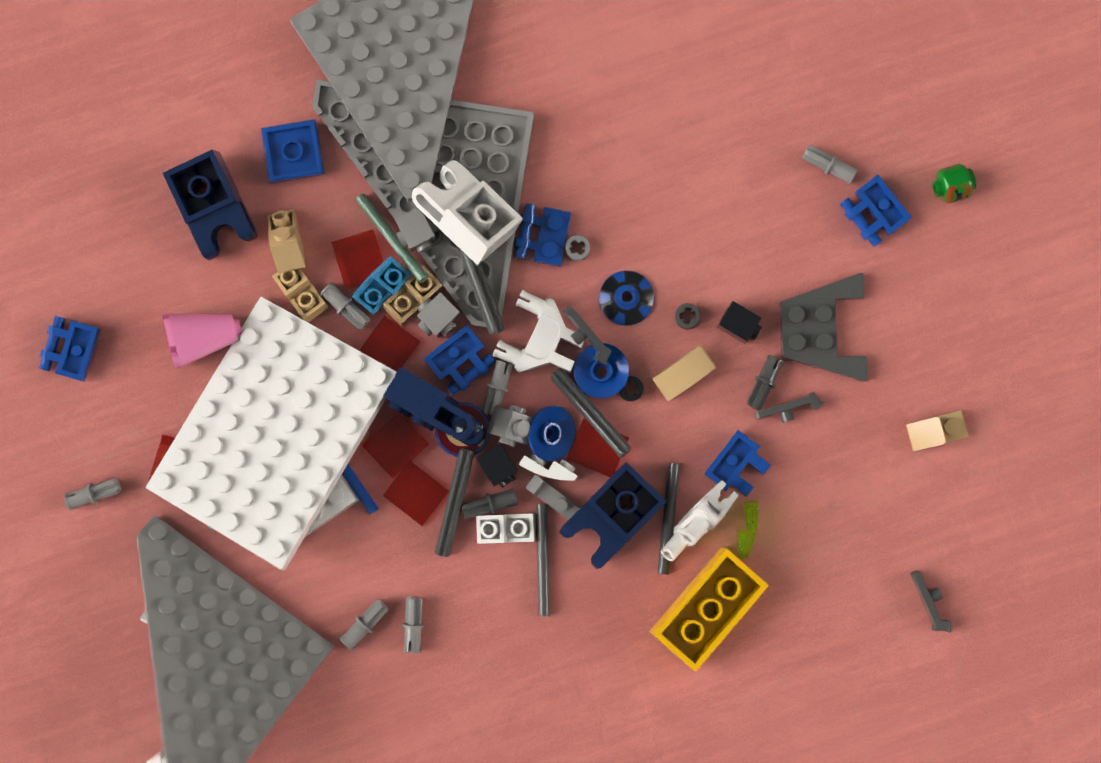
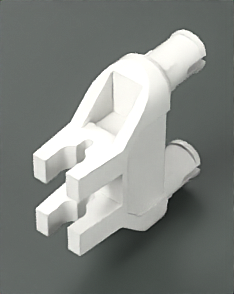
[492,290,585,373]
[661,480,739,561]

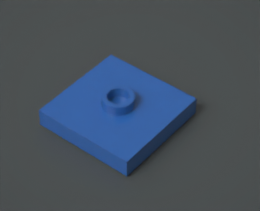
[261,119,325,184]

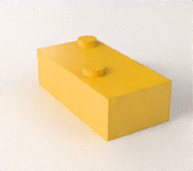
[649,547,769,672]

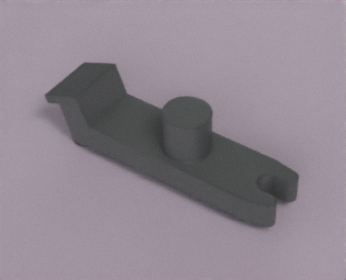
[563,306,612,365]
[755,392,824,423]
[910,570,951,632]

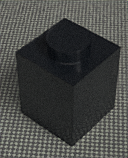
[717,301,762,344]
[476,443,518,488]

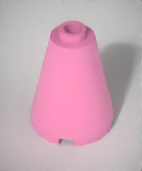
[162,314,242,369]

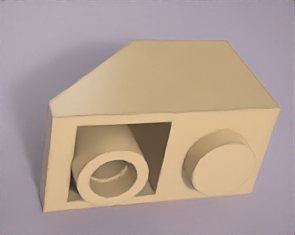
[267,209,305,273]

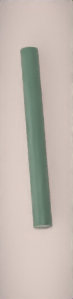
[356,194,429,283]

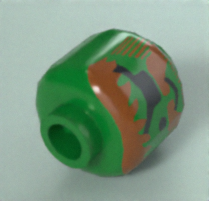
[932,164,976,204]

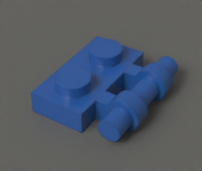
[840,175,912,247]
[514,203,571,267]
[39,316,101,382]
[423,325,496,396]

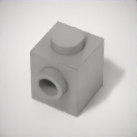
[395,207,438,253]
[417,293,461,337]
[487,405,533,447]

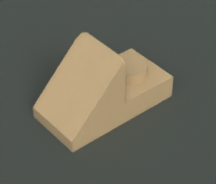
[906,410,969,451]

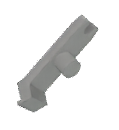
[525,474,580,520]

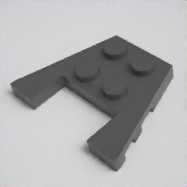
[780,273,867,381]

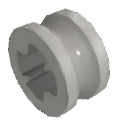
[565,235,590,261]

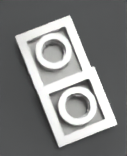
[519,454,578,481]
[476,513,537,544]

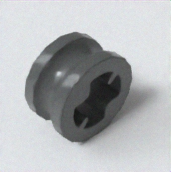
[675,303,700,330]

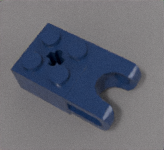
[162,149,257,261]
[383,367,485,446]
[559,462,667,569]

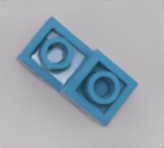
[351,256,412,315]

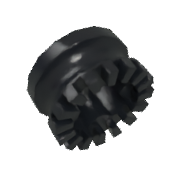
[619,376,644,402]

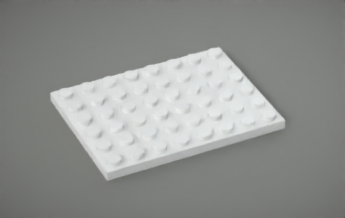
[145,297,397,571]

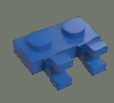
[704,430,771,497]

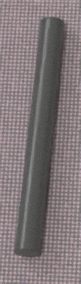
[658,463,680,575]
[536,504,550,616]

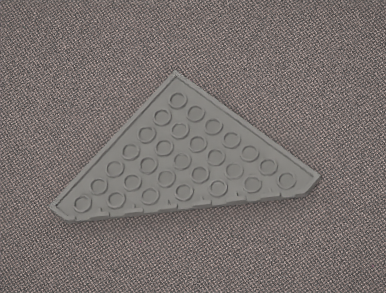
[289,0,474,202]
[312,79,534,328]
[136,515,334,763]

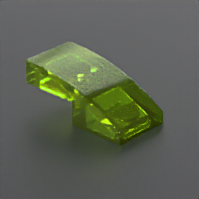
[736,501,758,559]

